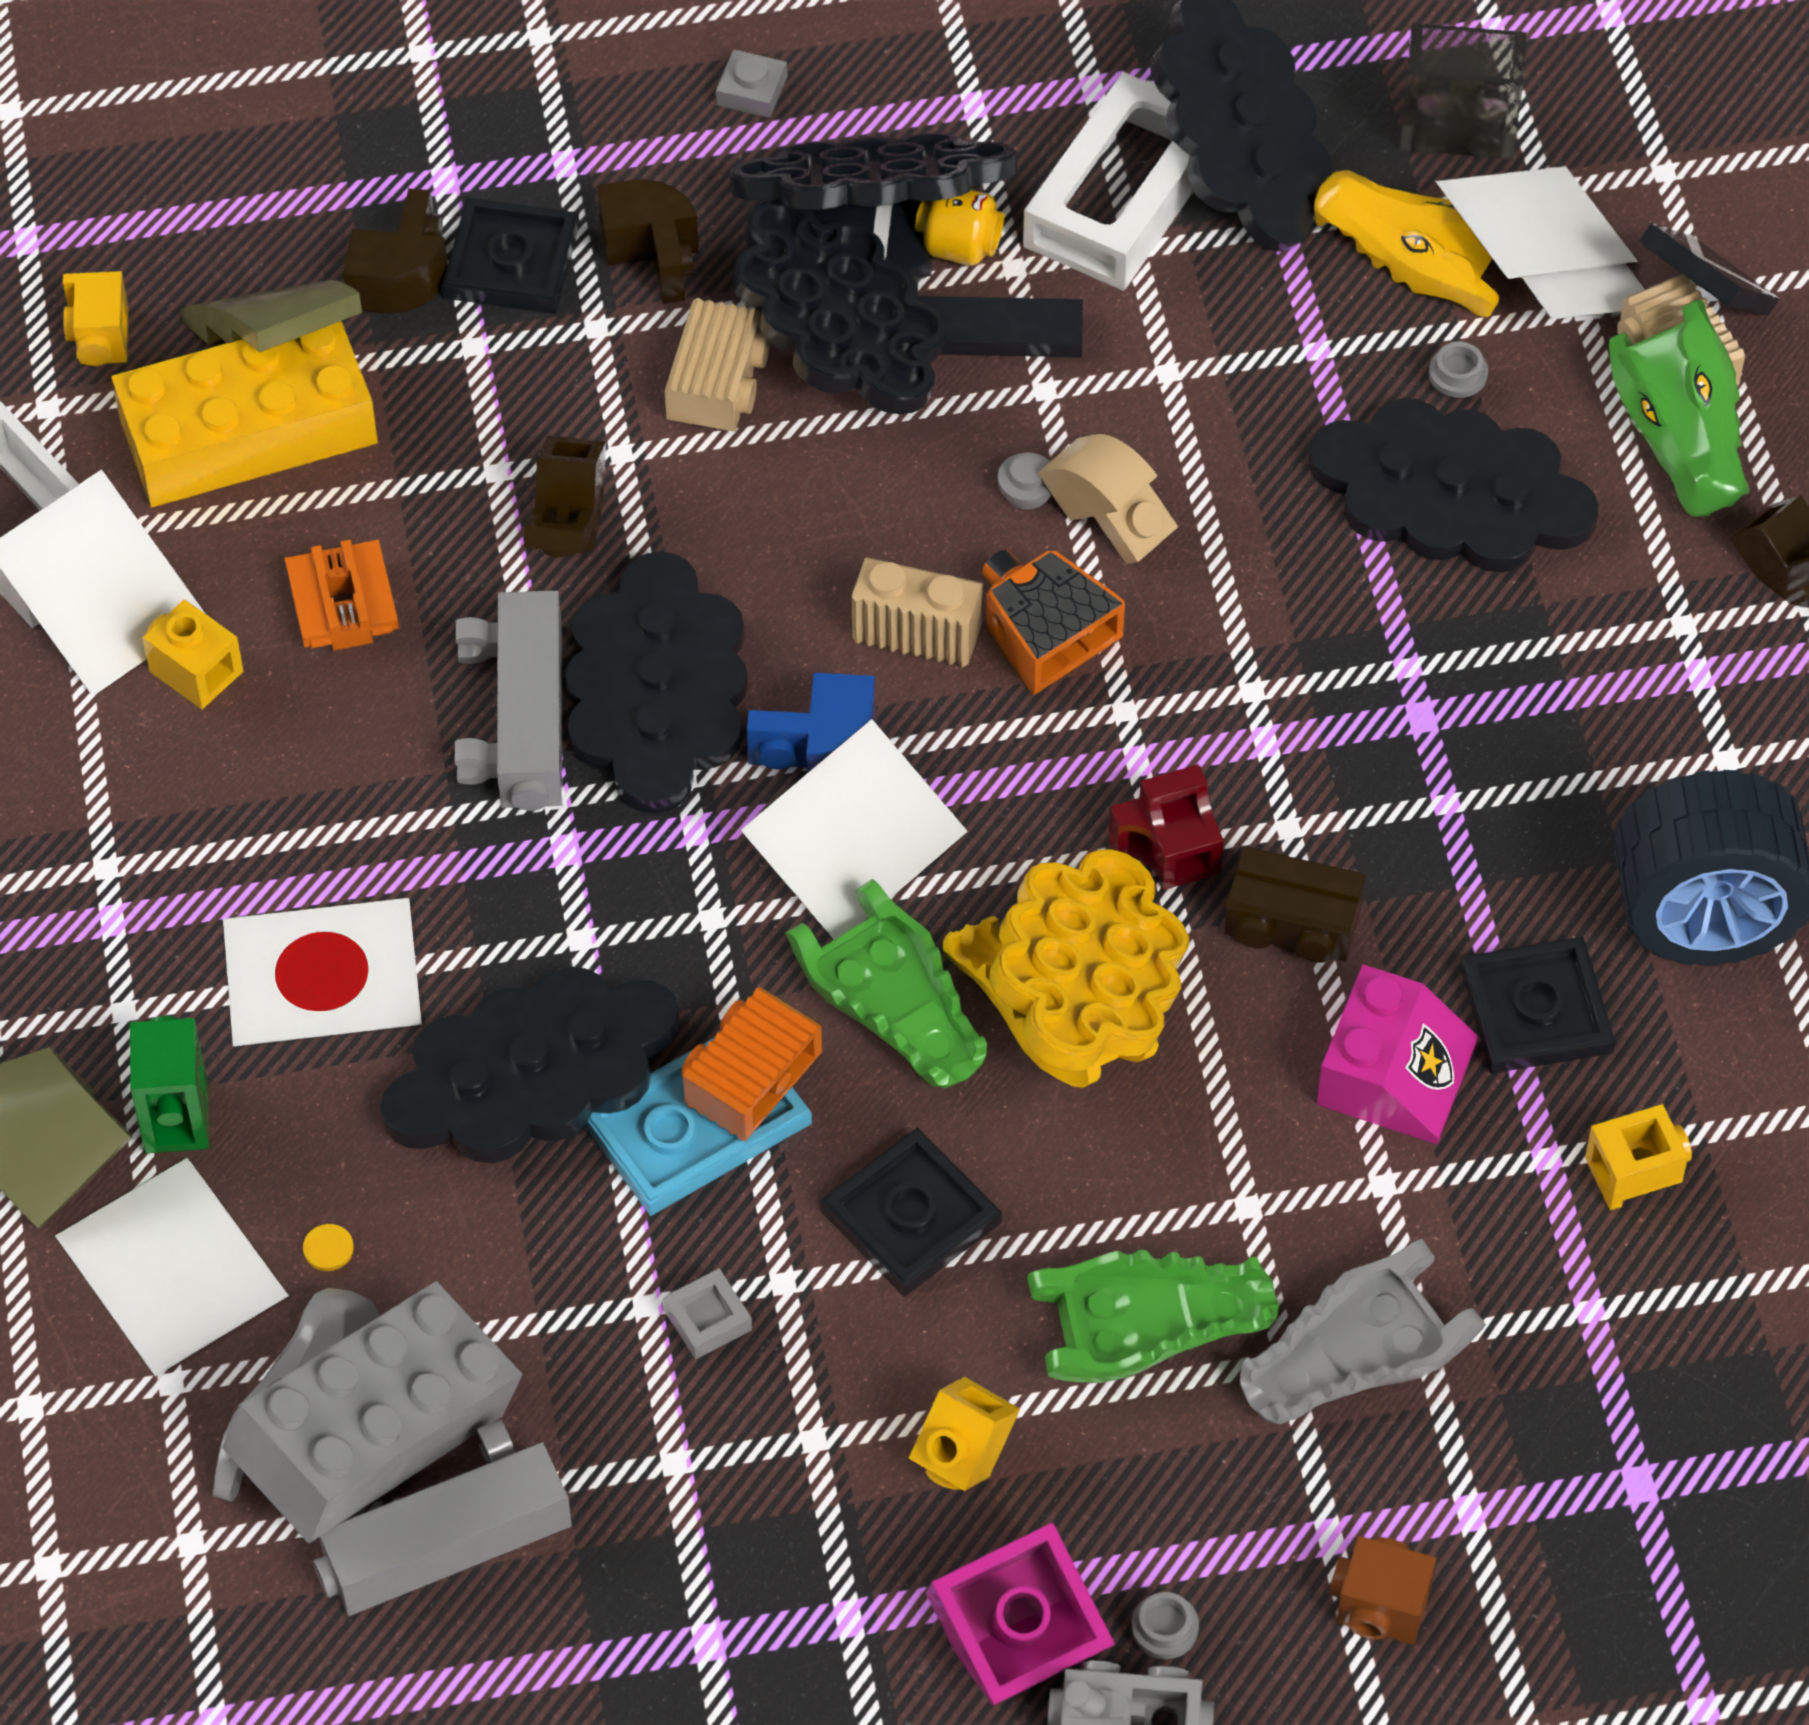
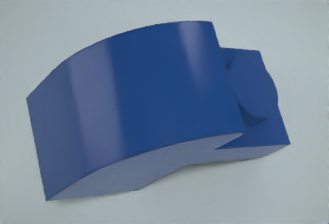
[747,673,875,773]

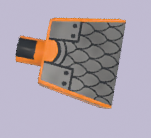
[982,550,1125,695]

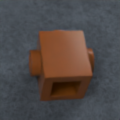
[1329,1535,1437,1645]

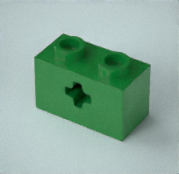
[130,1016,209,1154]

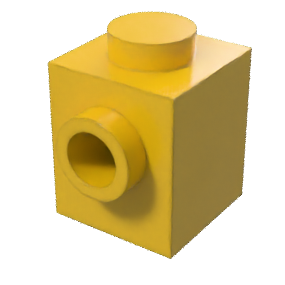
[142,599,244,710]
[909,1377,1020,1491]

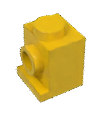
[63,271,129,366]
[1585,1104,1692,1210]

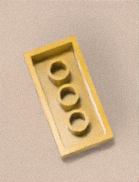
[111,321,378,508]

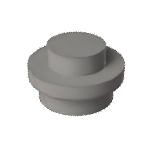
[1429,342,1488,398]
[998,453,1052,510]
[1131,1592,1199,1659]

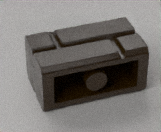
[1224,846,1366,963]

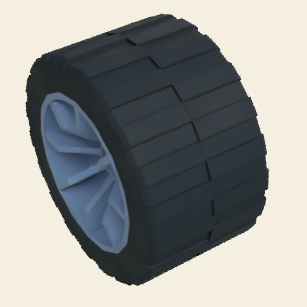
[1613,769,1809,966]

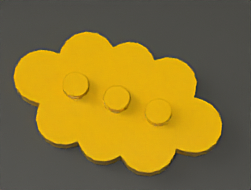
[989,849,1189,1071]

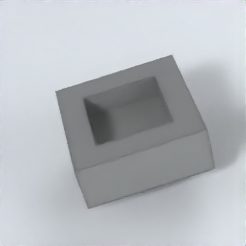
[716,49,787,118]
[662,1268,752,1360]

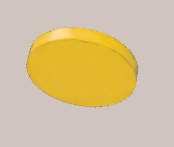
[303,1224,354,1271]

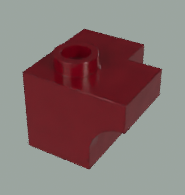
[1108,764,1224,891]

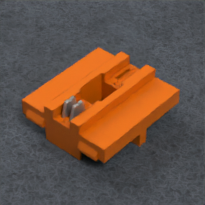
[285,539,399,651]

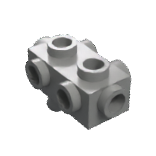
[1048,1661,1214,1725]

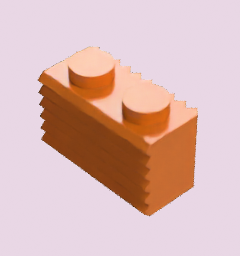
[681,987,822,1141]

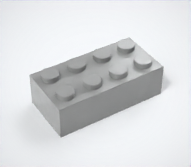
[222,1281,523,1544]

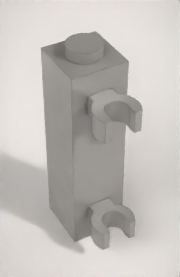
[455,591,563,811]
[313,1419,572,1617]

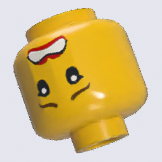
[915,189,1004,266]

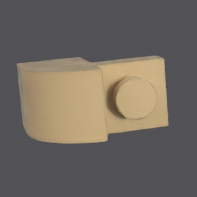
[1038,434,1178,564]

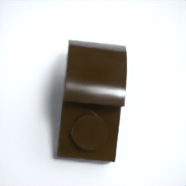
[597,179,699,304]
[343,188,447,313]
[524,435,606,557]
[1730,495,1809,608]

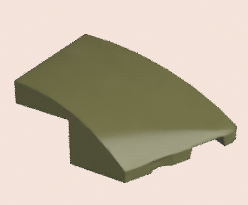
[181,280,362,353]
[0,1047,133,1229]

